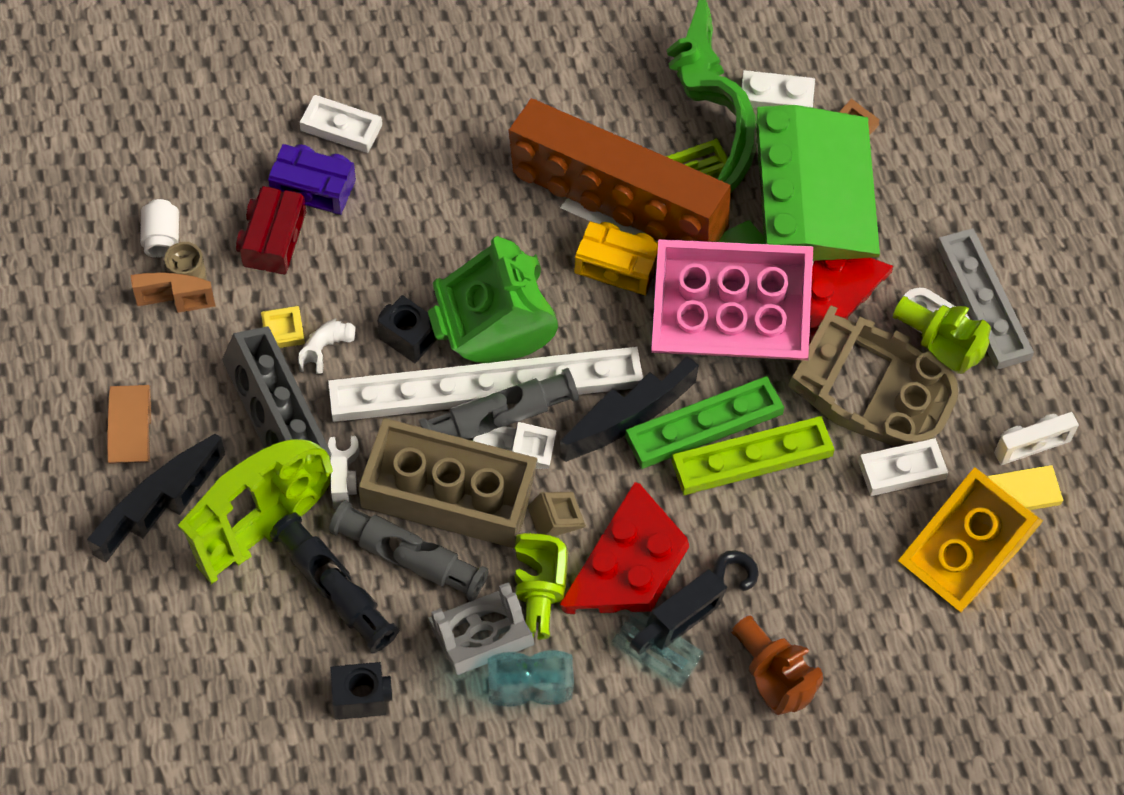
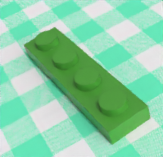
[625,376,785,469]

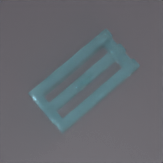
[612,612,704,688]

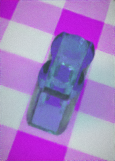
[488,650,574,707]

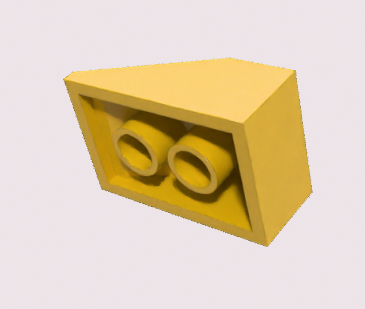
[898,467,1043,612]

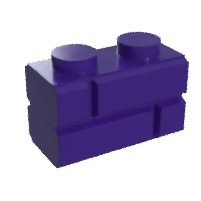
[268,144,356,215]

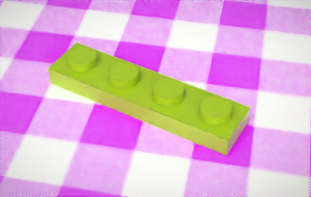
[671,416,835,496]

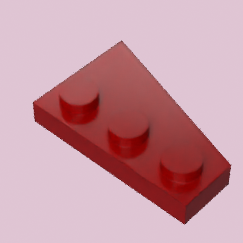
[809,258,894,345]

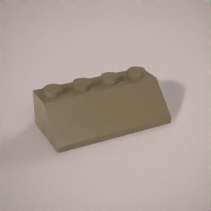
[359,418,538,549]

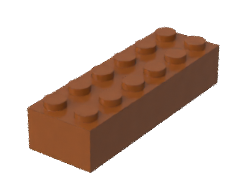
[509,98,731,242]

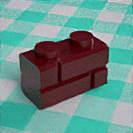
[236,186,306,275]

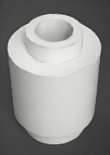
[140,199,179,257]

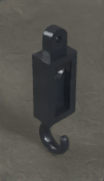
[630,550,759,655]

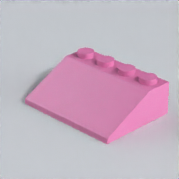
[651,239,813,361]

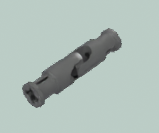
[419,368,579,440]
[329,500,489,601]

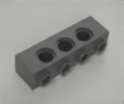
[222,326,332,458]

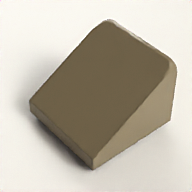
[528,492,586,537]

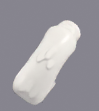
[298,319,356,374]

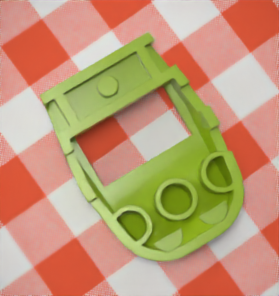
[178,439,333,584]

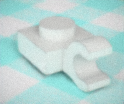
[328,436,359,509]

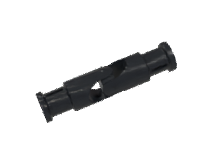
[270,512,399,654]

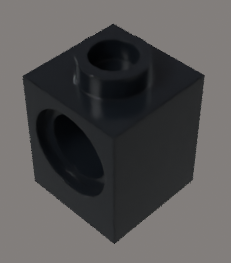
[377,295,437,363]
[330,662,393,720]

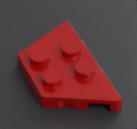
[560,482,690,614]

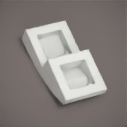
[473,422,556,469]

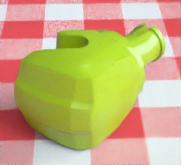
[892,296,991,374]
[514,533,568,640]

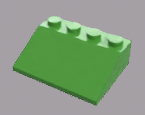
[756,105,880,261]

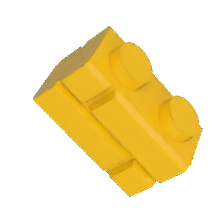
[574,221,658,296]

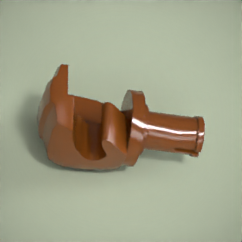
[731,615,823,715]

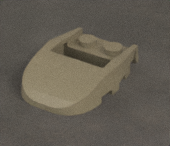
[788,305,958,447]

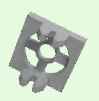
[428,582,535,675]

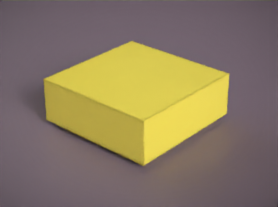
[261,306,305,348]

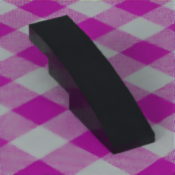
[560,356,699,462]
[87,434,225,563]

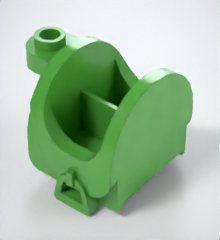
[428,236,558,363]

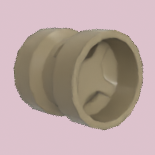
[164,242,207,280]

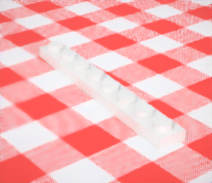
[328,347,643,422]

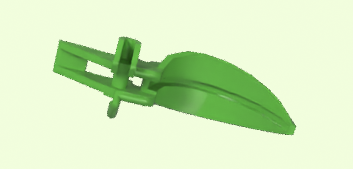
[666,0,757,193]

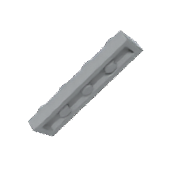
[936,228,1034,370]

